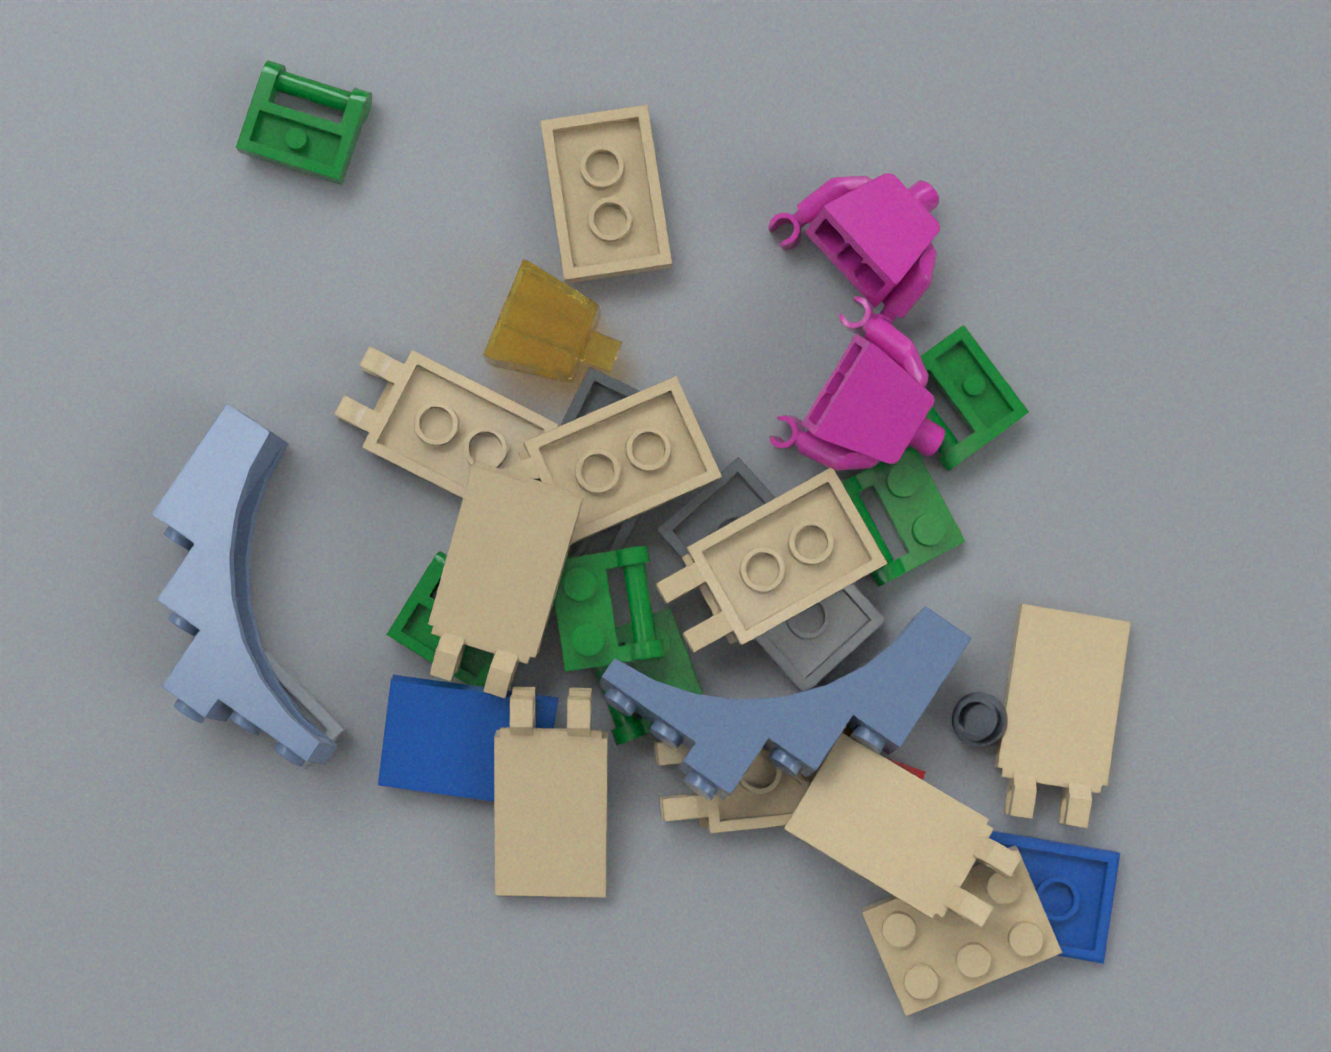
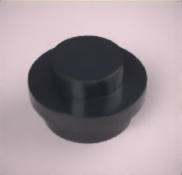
[952,692,1008,748]

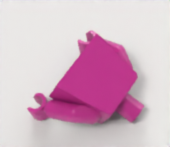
[768,173,940,324]
[769,296,945,471]

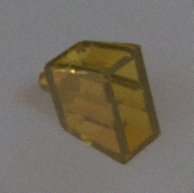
[483,259,622,383]

